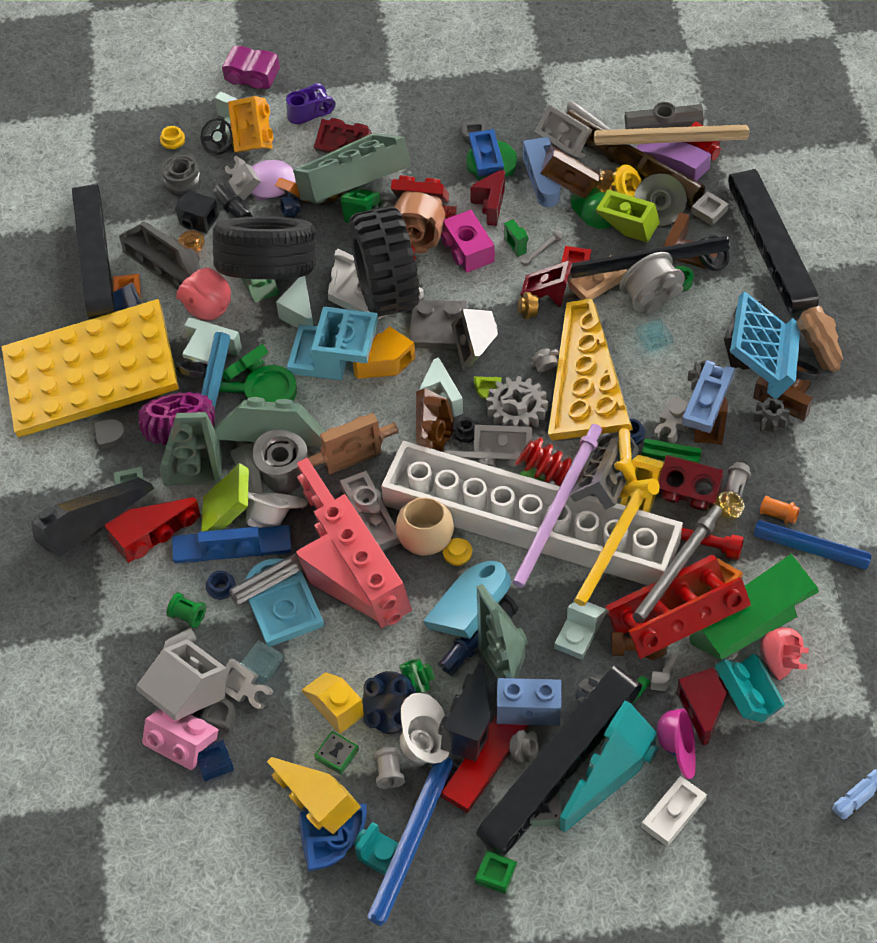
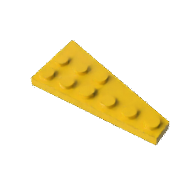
[548,299,633,441]

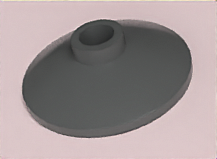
[634,174,687,226]

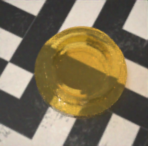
[716,491,744,520]

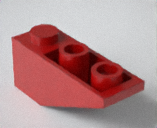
[104,497,201,563]

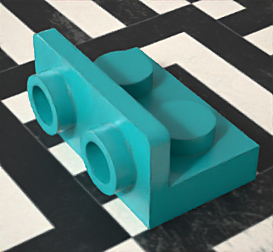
[715,654,785,722]

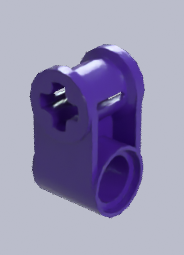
[286,83,336,124]

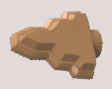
[796,306,843,372]

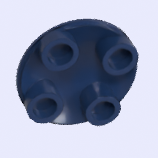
[362,671,416,734]

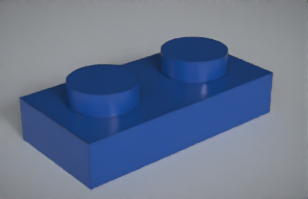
[469,129,504,177]

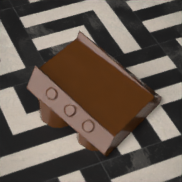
[416,388,453,452]

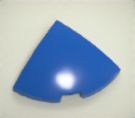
[299,804,367,871]

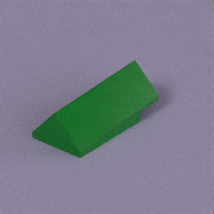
[689,553,819,660]

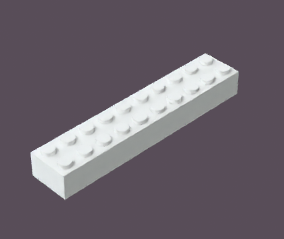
[381,441,683,585]

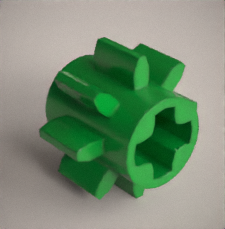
[399,658,435,693]

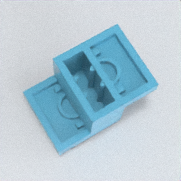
[287,307,378,381]

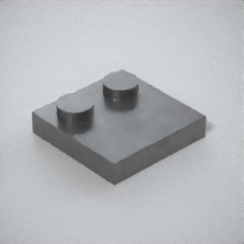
[409,300,467,349]

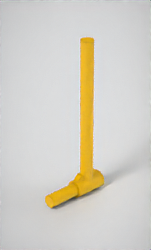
[574,478,660,606]

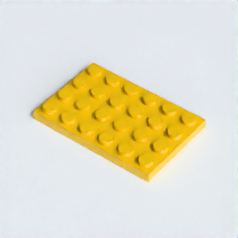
[2,299,179,437]

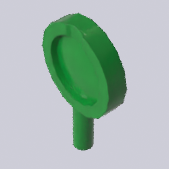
[219,365,297,402]

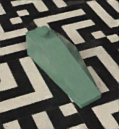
[477,584,528,681]

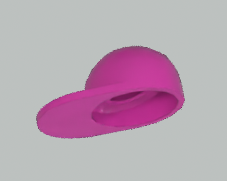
[657,708,696,779]

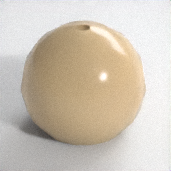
[395,497,454,556]

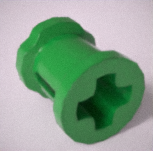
[166,592,207,628]

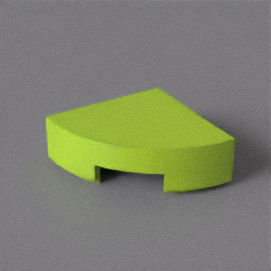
[474,376,502,400]

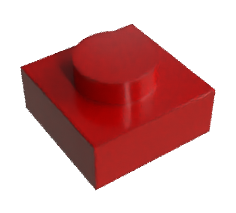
[561,246,591,263]

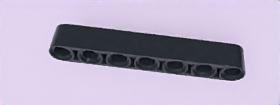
[728,169,819,314]
[72,183,116,320]
[476,665,642,856]

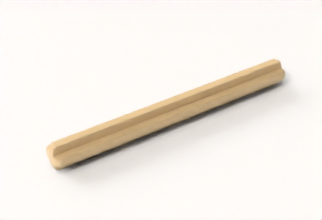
[594,125,749,145]

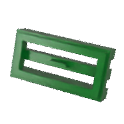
[642,439,702,463]

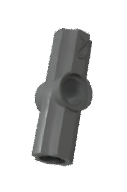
[624,102,704,129]

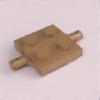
[307,413,399,475]

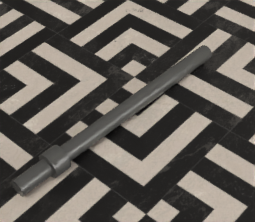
[633,505,723,623]

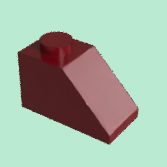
[676,667,728,746]

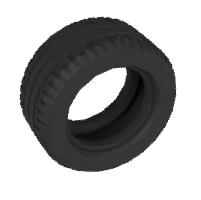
[213,217,316,279]

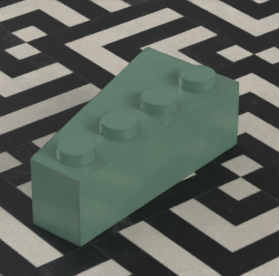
[293,133,412,204]

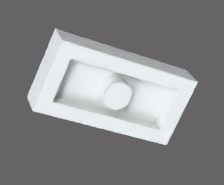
[641,776,707,847]

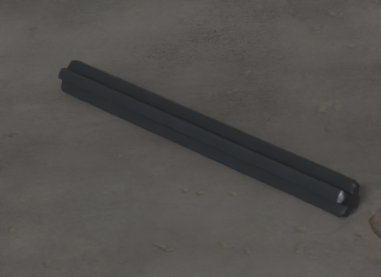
[570,236,730,278]

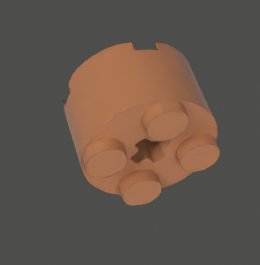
[394,191,445,254]

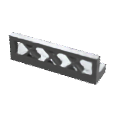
[570,432,639,510]

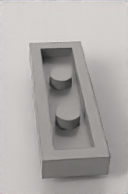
[340,471,400,551]

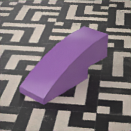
[636,142,711,181]

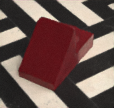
[470,170,505,226]
[520,261,572,307]

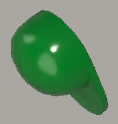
[571,187,612,229]

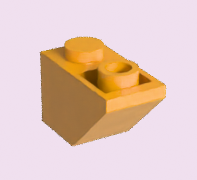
[353,326,415,379]

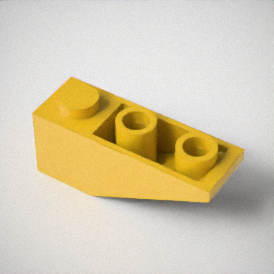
[267,757,361,834]

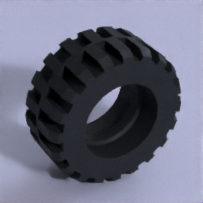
[349,206,420,317]

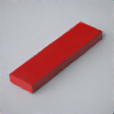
[441,715,530,813]

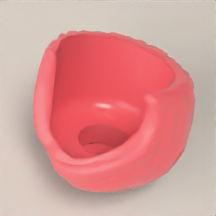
[176,267,231,321]

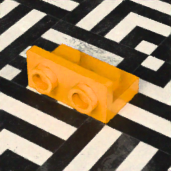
[228,96,274,153]

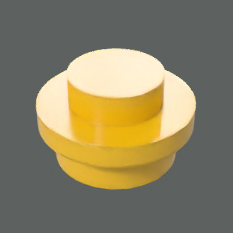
[160,126,185,149]
[443,538,472,566]

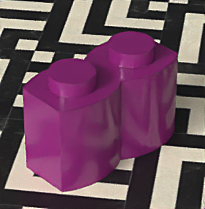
[222,46,280,89]

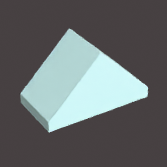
[276,276,313,328]

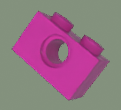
[441,210,495,273]

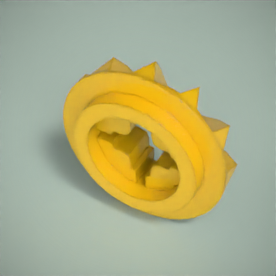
[611,165,642,197]

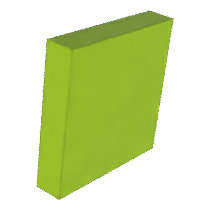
[201,463,249,532]

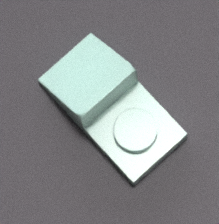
[420,358,463,417]
[554,602,606,660]

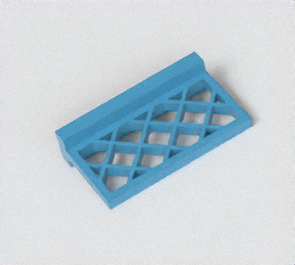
[730,291,800,400]

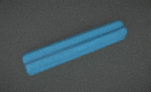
[201,332,230,409]

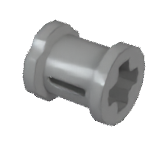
[373,747,405,789]

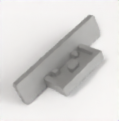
[444,425,532,467]

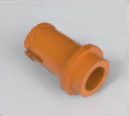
[760,496,800,525]

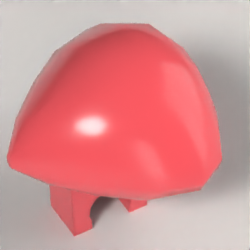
[759,627,809,680]

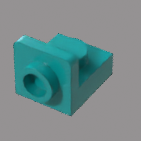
[354,822,399,876]

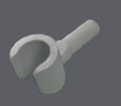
[650,654,677,691]

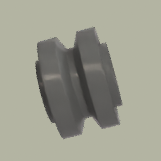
[162,155,200,195]

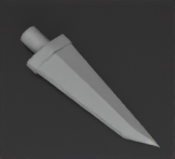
[230,441,264,494]

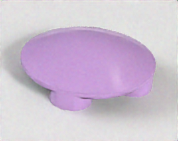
[251,160,296,201]

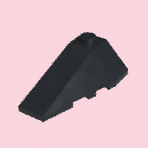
[31,477,154,557]

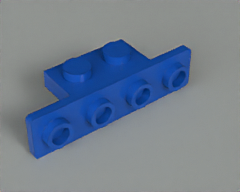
[172,525,291,564]

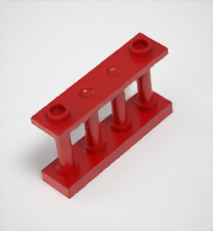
[605,555,751,659]

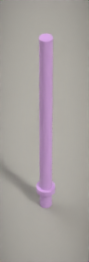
[513,424,602,588]

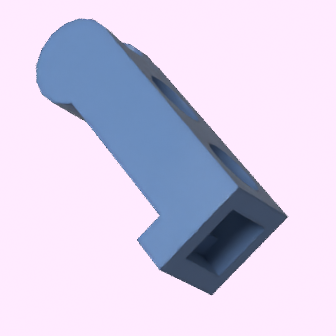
[523,137,561,207]

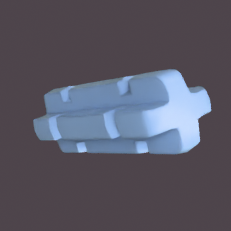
[833,769,877,820]

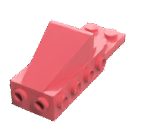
[296,458,412,629]

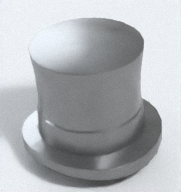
[253,430,308,493]

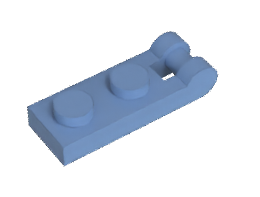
[682,360,735,433]

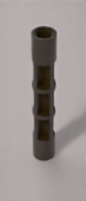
[566,110,706,208]

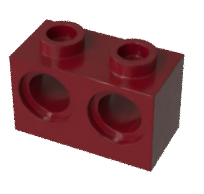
[658,455,724,511]

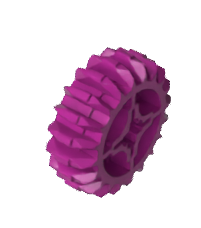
[138,392,216,445]

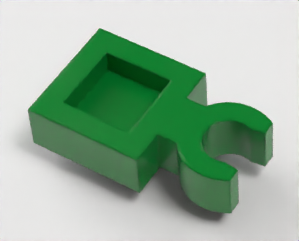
[222,343,269,382]

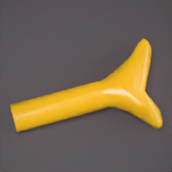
[614,429,638,483]

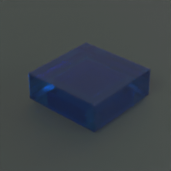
[197,740,234,781]

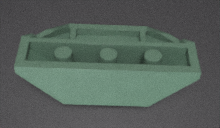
[214,397,326,447]

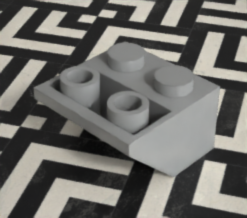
[136,639,227,721]

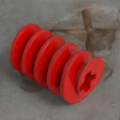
[515,437,572,486]

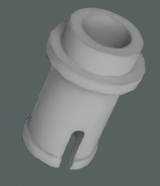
[723,462,751,501]

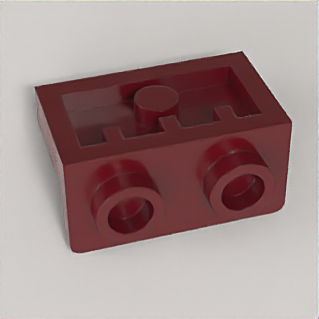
[314,118,372,153]

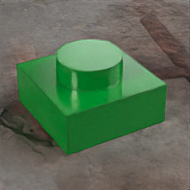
[504,219,529,257]

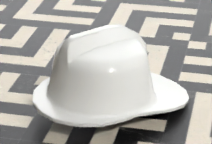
[246,492,308,528]
[400,693,450,767]

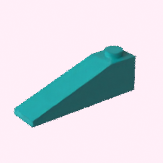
[559,701,659,832]

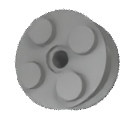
[620,252,685,314]

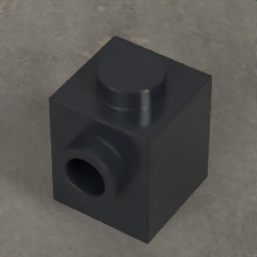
[175,190,219,234]

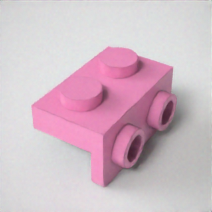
[142,709,219,770]

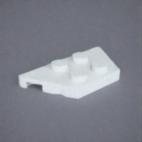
[328,249,424,319]

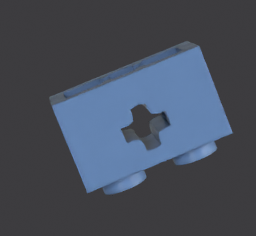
[497,678,561,726]

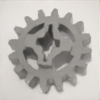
[486,376,548,428]

